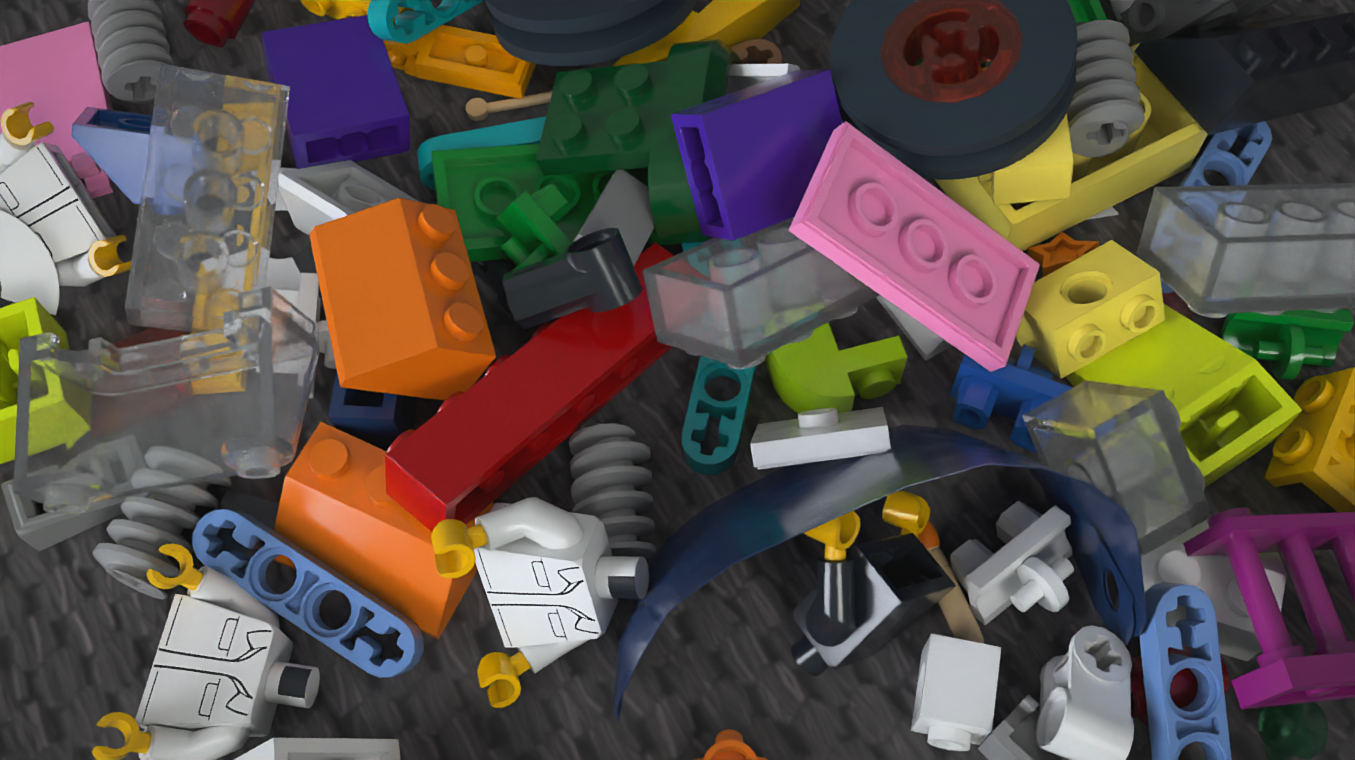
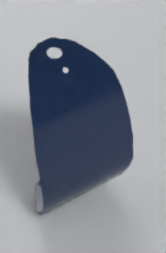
[613,424,1147,722]

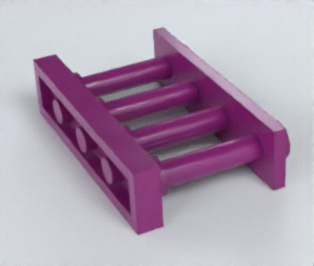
[1183,508,1355,709]

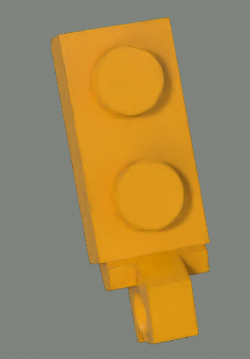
[382,25,536,99]

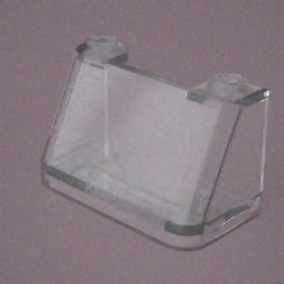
[13,286,320,514]

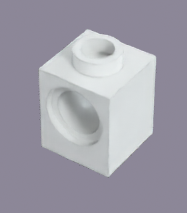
[911,633,1001,751]

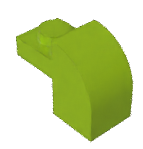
[761,308,908,413]

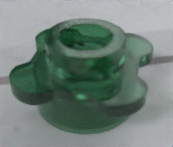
[1258,702,1328,760]

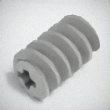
[88,0,178,104]
[1067,20,1145,157]
[569,423,656,561]
[92,450,232,600]

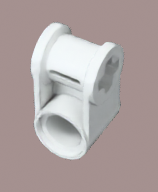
[1035,625,1134,760]

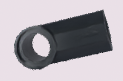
[502,228,643,330]

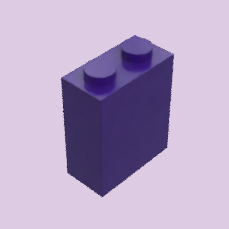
[261,15,410,169]
[671,69,842,241]

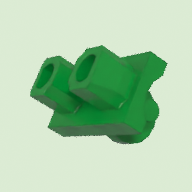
[493,184,574,272]
[1219,286,1354,380]

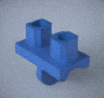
[949,344,1078,453]

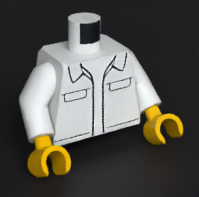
[0,101,137,287]
[431,497,649,708]
[92,543,320,760]

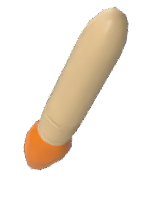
[918,520,984,644]

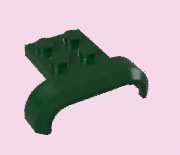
[536,39,742,245]

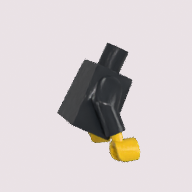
[791,491,956,676]

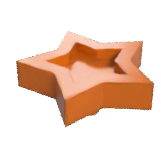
[1027,232,1099,277]

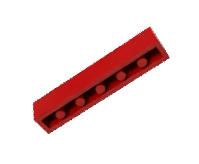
[385,242,712,532]

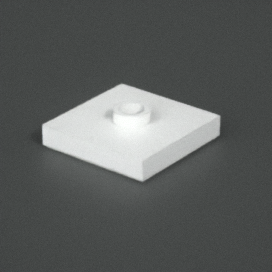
[750,407,891,470]

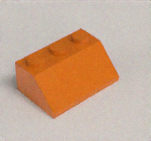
[309,197,496,401]
[273,422,494,640]

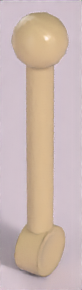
[466,91,552,121]

